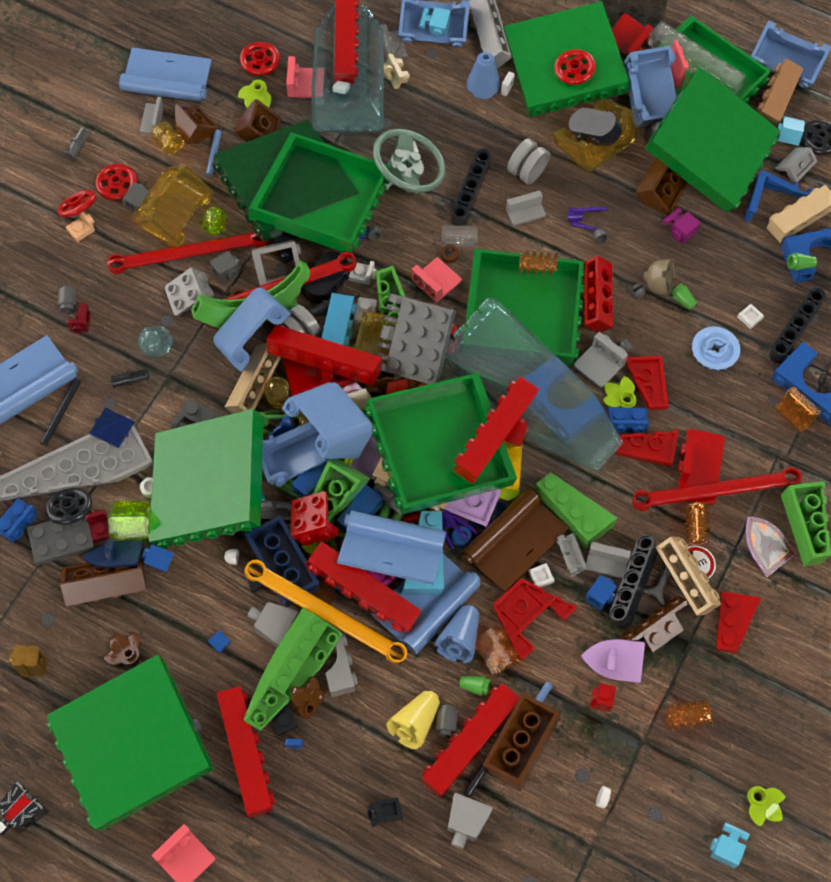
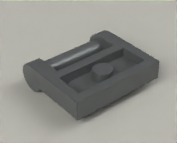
[171,399,222,428]

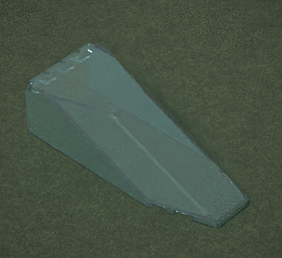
[311,5,384,132]
[444,297,623,472]

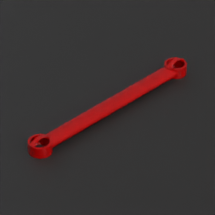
[107,230,269,274]
[223,252,357,300]
[632,467,802,511]

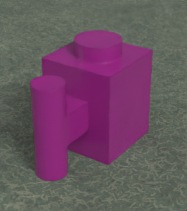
[662,208,701,244]

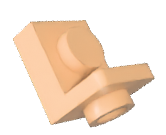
[66,212,95,242]

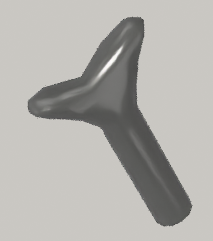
[643,566,671,605]

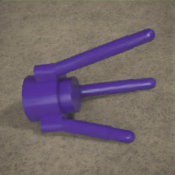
[568,206,608,231]
[442,510,479,549]

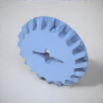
[691,327,740,371]

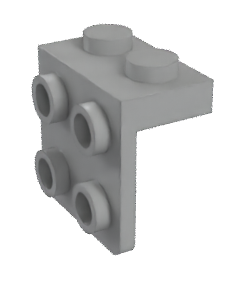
[165,267,214,316]
[574,332,628,388]

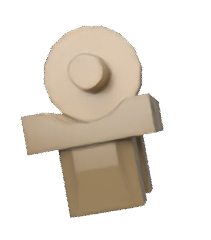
[379,54,410,89]

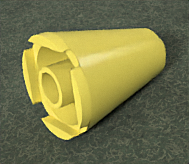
[386,691,440,749]

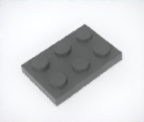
[27,514,95,566]

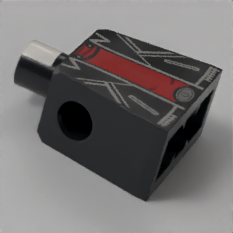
[0,780,49,836]

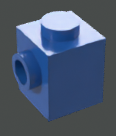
[142,544,174,573]
[585,575,617,611]

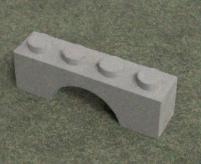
[322,619,358,698]

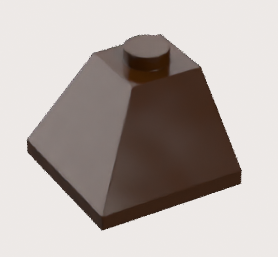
[235,99,282,142]
[175,104,220,144]

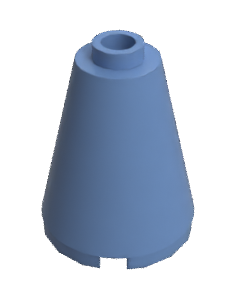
[466,52,500,99]
[435,605,480,663]

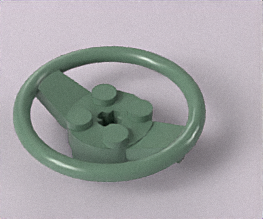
[373,129,446,194]

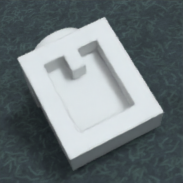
[349,261,377,285]

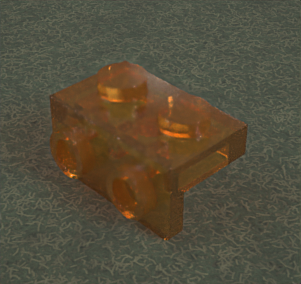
[774,386,821,433]
[476,627,519,675]

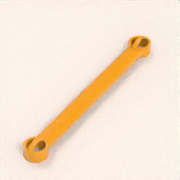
[244,560,407,664]

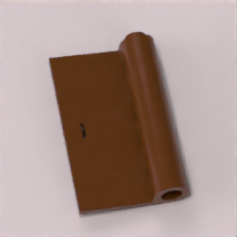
[462,488,570,592]

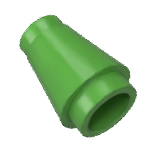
[787,252,817,271]
[671,283,697,310]
[460,676,491,696]

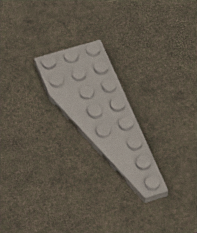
[0,415,154,501]

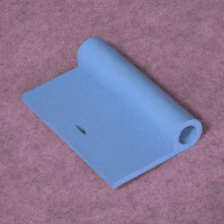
[119,48,212,102]
[0,335,79,425]
[337,510,446,585]
[371,554,481,655]

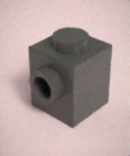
[122,182,151,215]
[210,251,240,284]

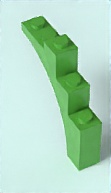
[191,261,310,329]

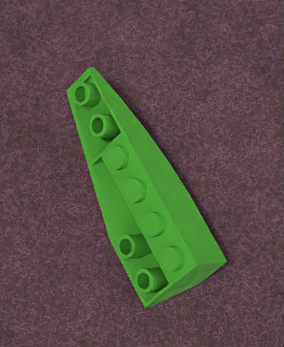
[244,608,343,731]

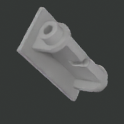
[261,501,292,521]
[557,533,588,577]

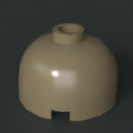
[644,259,675,296]

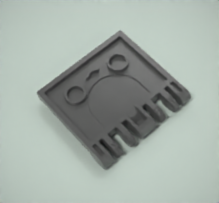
[375,293,456,384]

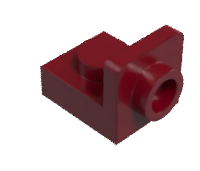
[67,303,91,333]
[85,510,113,543]

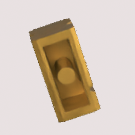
[9,645,48,677]

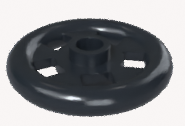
[801,120,831,155]
[45,488,92,525]

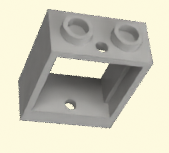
[251,240,303,286]

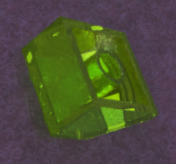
[108,501,151,541]

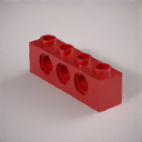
[584,256,613,333]

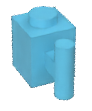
[418,7,451,37]
[778,116,805,146]
[710,822,750,869]

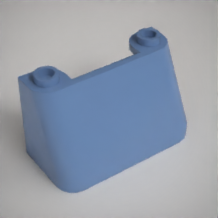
[398,0,470,48]
[751,20,831,89]
[624,46,676,128]
[214,288,291,372]
[282,383,373,458]
[262,420,339,486]

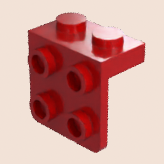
[612,13,653,57]
[291,491,338,546]

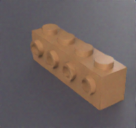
[756,59,803,126]

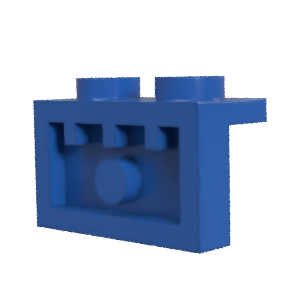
[608,407,649,433]
[0,498,38,543]

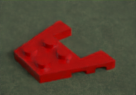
[492,578,577,662]

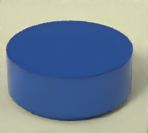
[452,526,472,547]

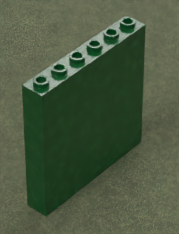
[212,119,359,242]

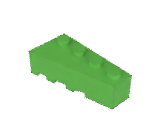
[376,266,406,349]
[313,459,371,524]
[534,473,617,549]
[781,481,831,567]

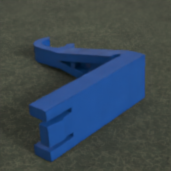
[744,170,812,222]

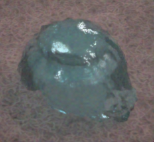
[138,325,174,357]

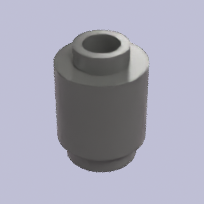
[57,286,77,315]
[436,705,458,737]

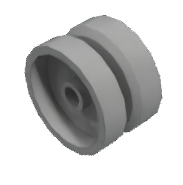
[507,138,550,185]
[277,305,322,338]

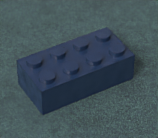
[245,515,320,607]

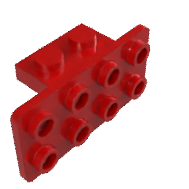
[282,357,333,396]
[677,429,725,506]

